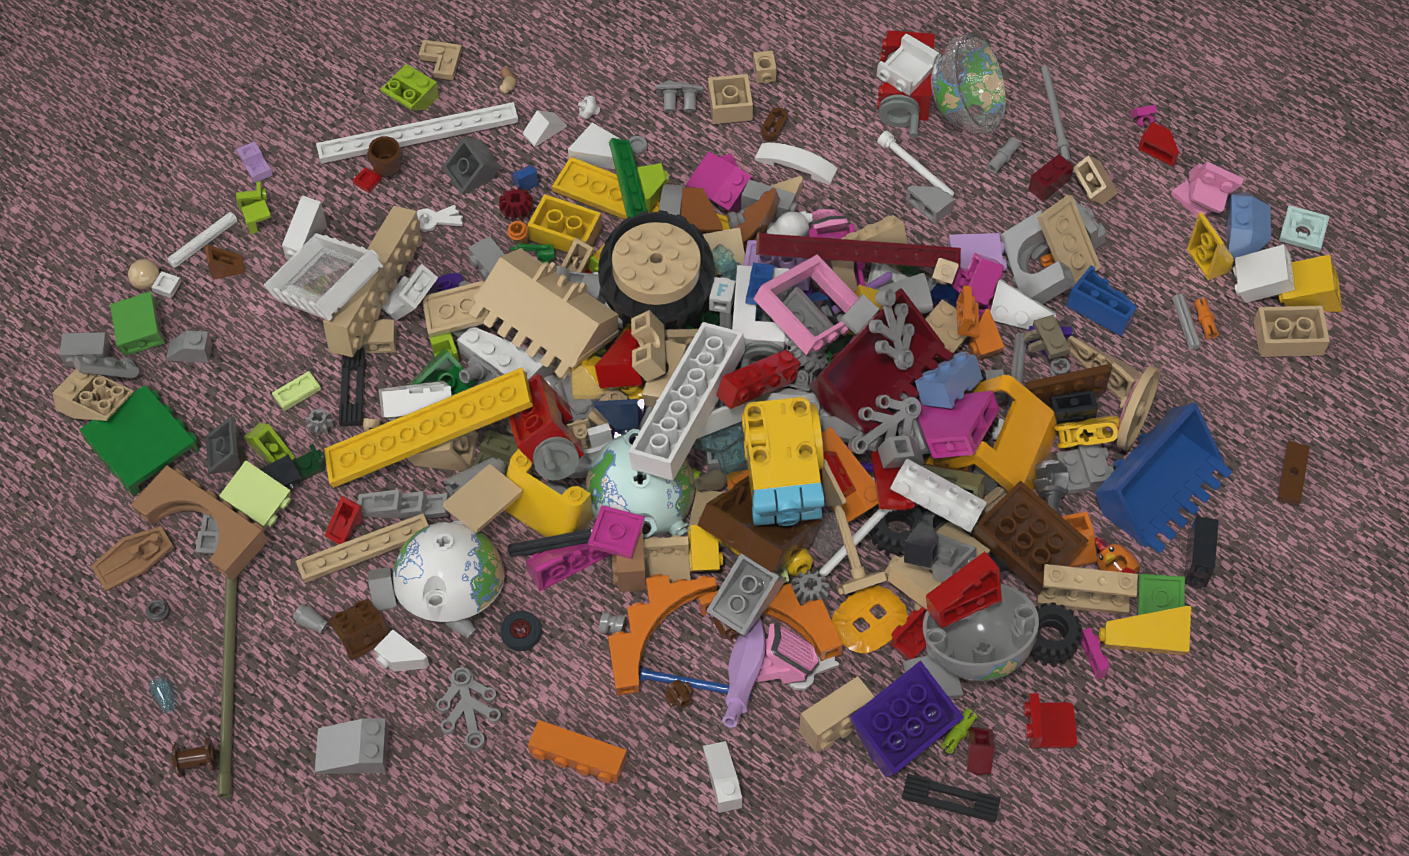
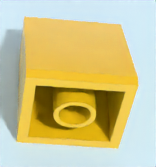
[1279,255,1343,312]

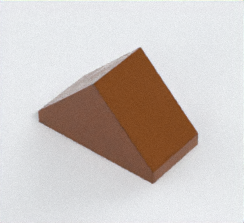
[205,245,245,280]

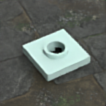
[1279,205,1329,252]

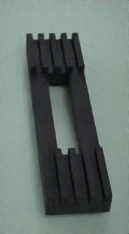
[339,347,365,426]
[901,774,1001,823]

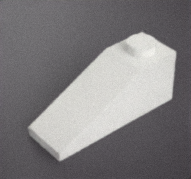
[703,741,742,813]

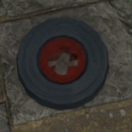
[500,611,541,651]

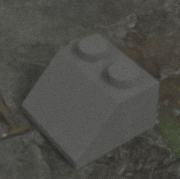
[442,137,501,195]

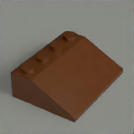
[972,481,1089,595]

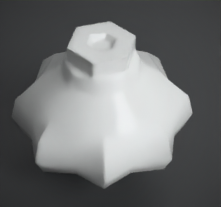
[578,95,600,119]

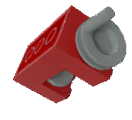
[877,30,935,138]
[509,373,584,480]

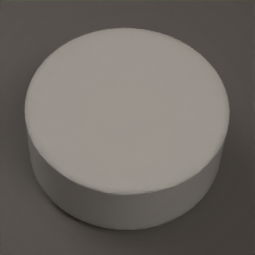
[629,136,647,156]

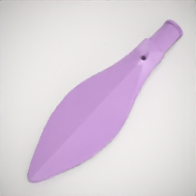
[722,617,766,728]

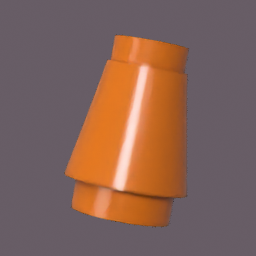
[507,221,528,244]

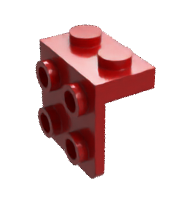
[1023,693,1077,748]

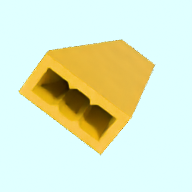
[1099,606,1191,655]

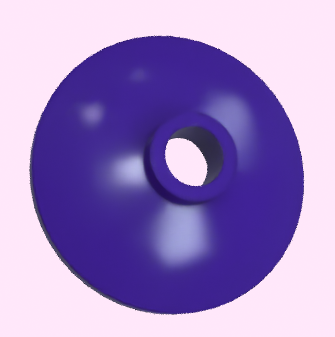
[425,273,464,296]

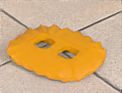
[832,585,909,654]

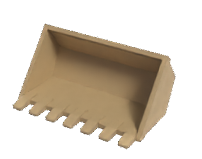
[469,248,619,377]

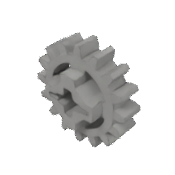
[787,328,829,373]

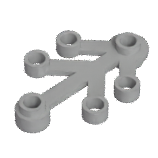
[869,288,914,370]
[848,395,921,454]
[436,667,501,751]

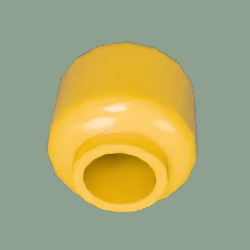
[786,549,813,576]

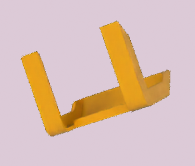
[926,375,1058,492]

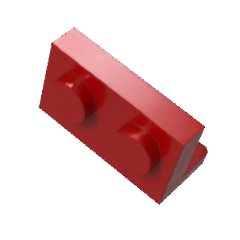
[891,606,926,660]

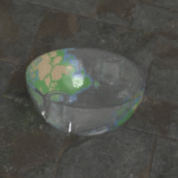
[931,33,1006,135]

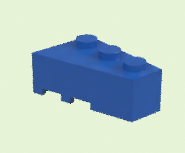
[1066,265,1137,336]

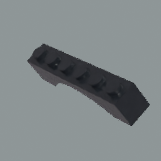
[901,509,950,568]

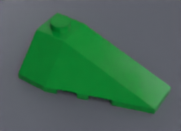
[401,349,477,417]

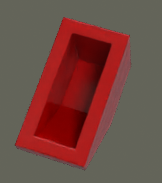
[1138,121,1179,167]

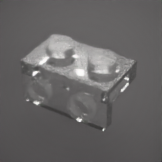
[812,512,844,563]

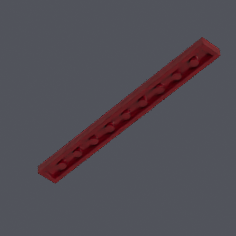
[756,233,961,269]

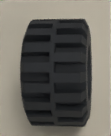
[870,503,925,557]
[1028,602,1082,666]

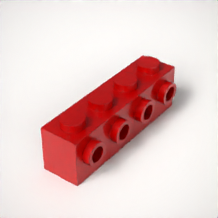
[716,350,800,409]

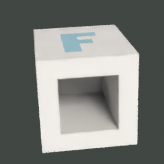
[709,277,736,314]

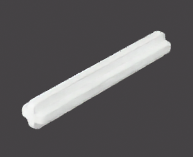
[167,212,237,268]

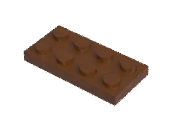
[1025,364,1111,406]

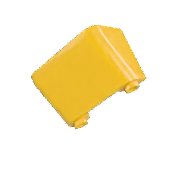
[504,449,593,537]

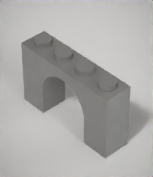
[1000,210,1076,304]

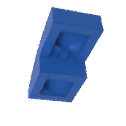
[745,262,775,305]

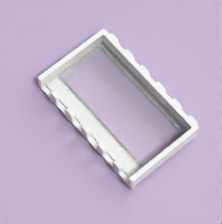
[263,233,383,321]

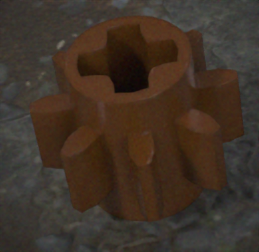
[665,680,694,709]

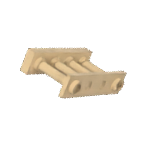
[1037,564,1138,615]

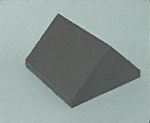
[206,416,242,474]

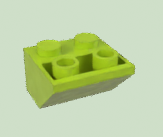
[380,64,439,110]

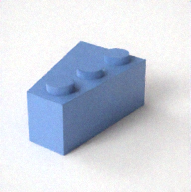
[915,352,983,408]

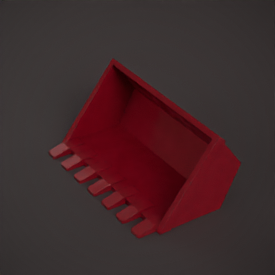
[809,288,953,437]

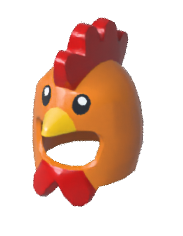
[1095,536,1141,574]

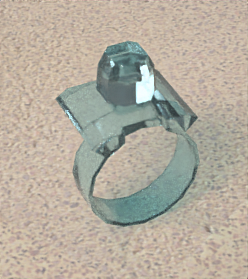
[712,244,741,280]

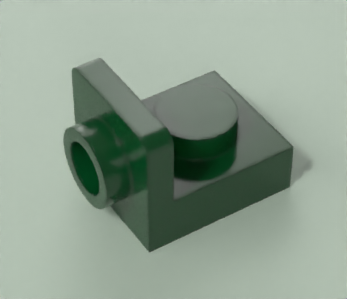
[293,444,326,482]

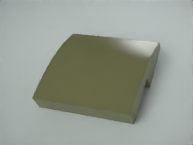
[472,430,518,476]

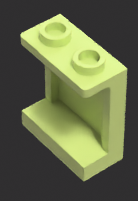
[219,461,291,529]

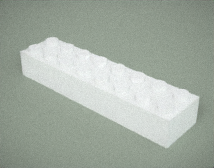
[629,322,745,481]

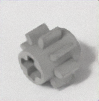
[305,408,334,436]

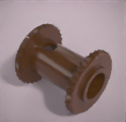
[172,738,217,777]

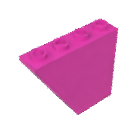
[917,391,1000,458]

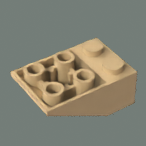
[53,368,134,421]

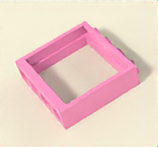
[753,255,858,355]

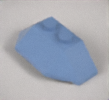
[1227,191,1271,260]

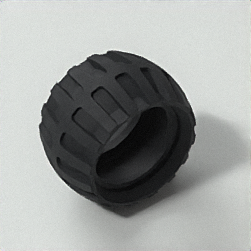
[598,210,715,330]

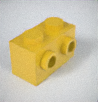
[687,525,723,572]

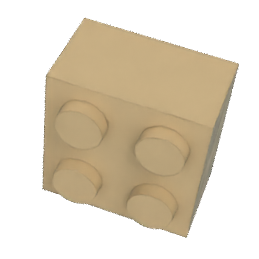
[708,74,753,124]

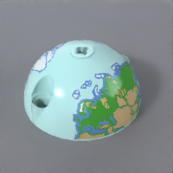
[586,429,695,539]

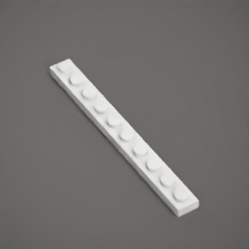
[316,102,518,164]

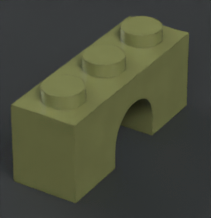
[920,465,985,499]

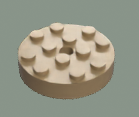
[612,222,700,305]

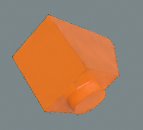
[968,309,1005,360]

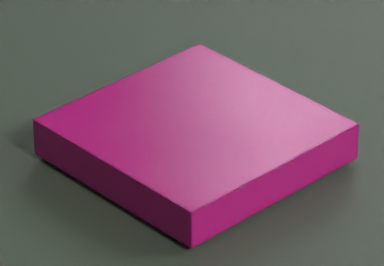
[588,505,645,559]

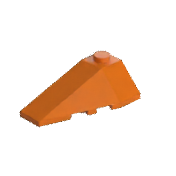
[821,427,878,522]

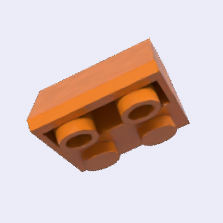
[1062,511,1097,567]

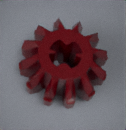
[499,186,534,221]

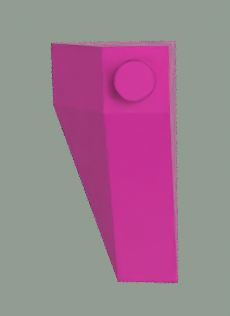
[526,543,612,591]

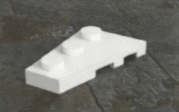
[991,278,1056,329]

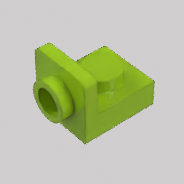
[236,181,268,211]

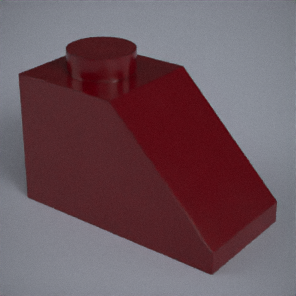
[966,727,994,775]

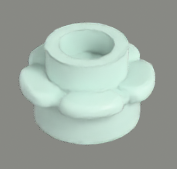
[668,520,689,537]

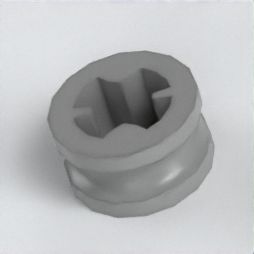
[1050,357,1070,376]

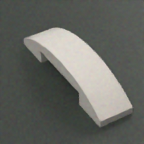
[755,143,837,185]

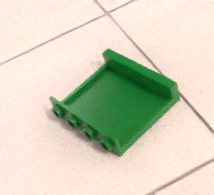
[79,385,199,497]

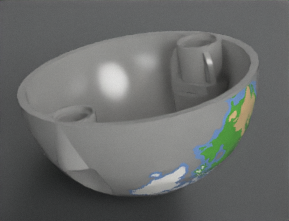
[923,584,1039,681]

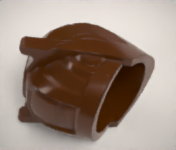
[366,136,403,177]

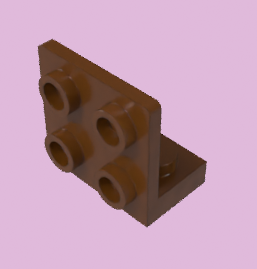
[328,599,389,661]

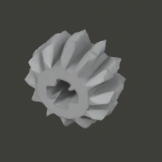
[792,569,830,606]

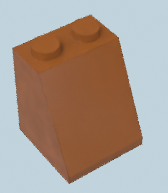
[681,187,723,234]

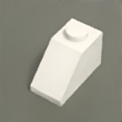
[374,630,429,672]

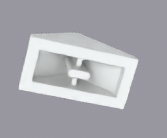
[523,110,567,147]

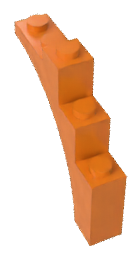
[608,574,717,696]
[698,583,843,661]

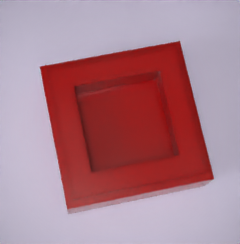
[352,167,382,193]

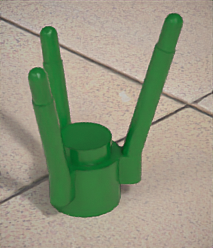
[510,244,554,264]

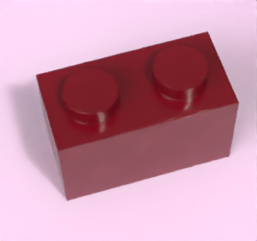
[1028,154,1074,202]

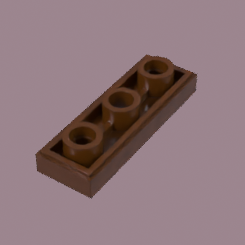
[1277,441,1310,505]

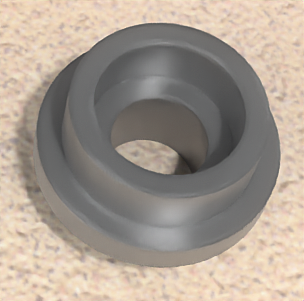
[145,599,169,622]

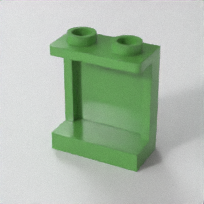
[110,292,165,356]

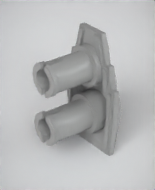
[655,80,704,113]
[459,354,501,387]

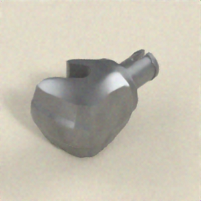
[1034,459,1069,515]

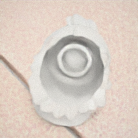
[767,211,813,236]

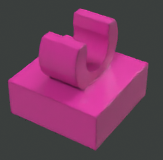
[1130,105,1157,127]

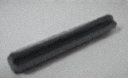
[508,529,593,557]

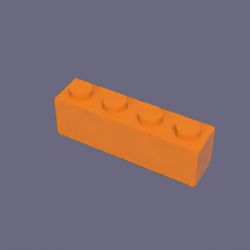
[528,720,627,783]

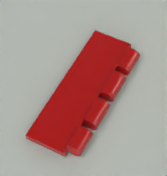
[870,444,915,510]

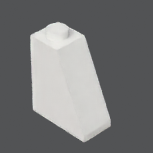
[568,123,620,169]
[282,196,327,259]

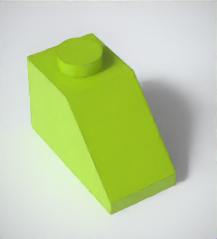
[637,163,669,211]
[244,423,295,464]

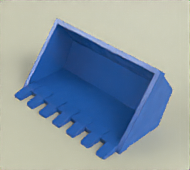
[1095,403,1232,553]

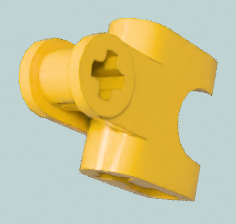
[1054,416,1120,448]

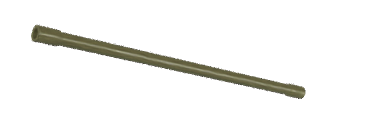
[217,507,238,798]

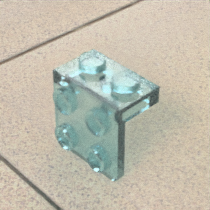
[693,426,746,474]

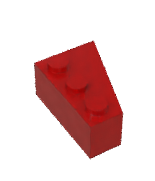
[595,329,644,388]
[926,551,1002,628]

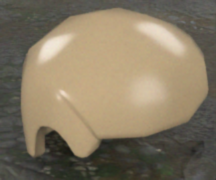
[128,259,160,290]

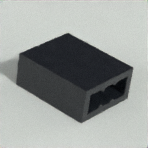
[1184,516,1219,588]

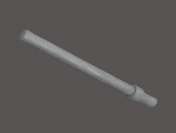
[1041,66,1071,162]

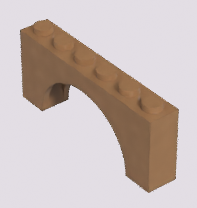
[131,466,268,581]

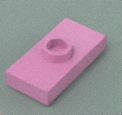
[1171,180,1212,217]

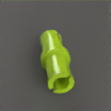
[940,709,977,754]

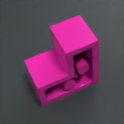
[951,253,1004,305]

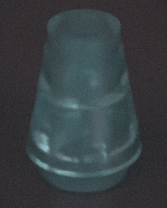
[148,677,176,713]

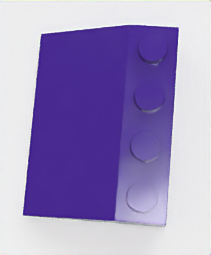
[849,660,964,777]

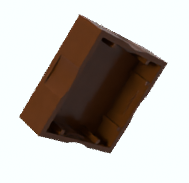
[697,476,823,573]

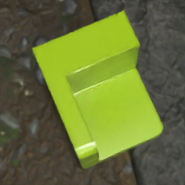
[241,200,271,234]
[430,333,459,362]

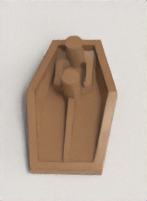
[91,526,175,591]

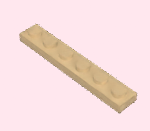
[296,513,429,583]

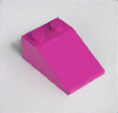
[686,151,757,213]

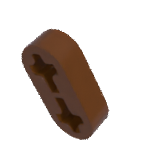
[761,107,787,142]

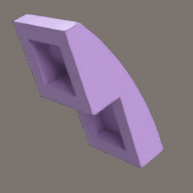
[236,141,273,183]

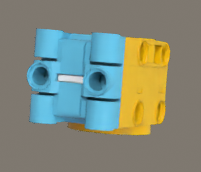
[741,397,824,526]

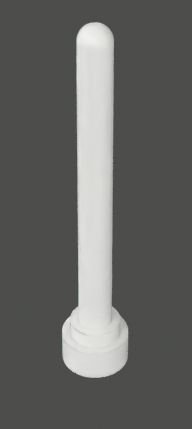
[877,131,954,197]
[819,509,896,576]

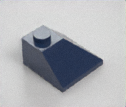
[592,399,638,435]

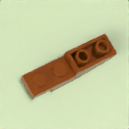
[735,187,780,253]

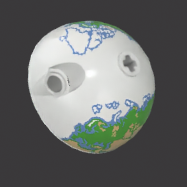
[393,521,505,622]

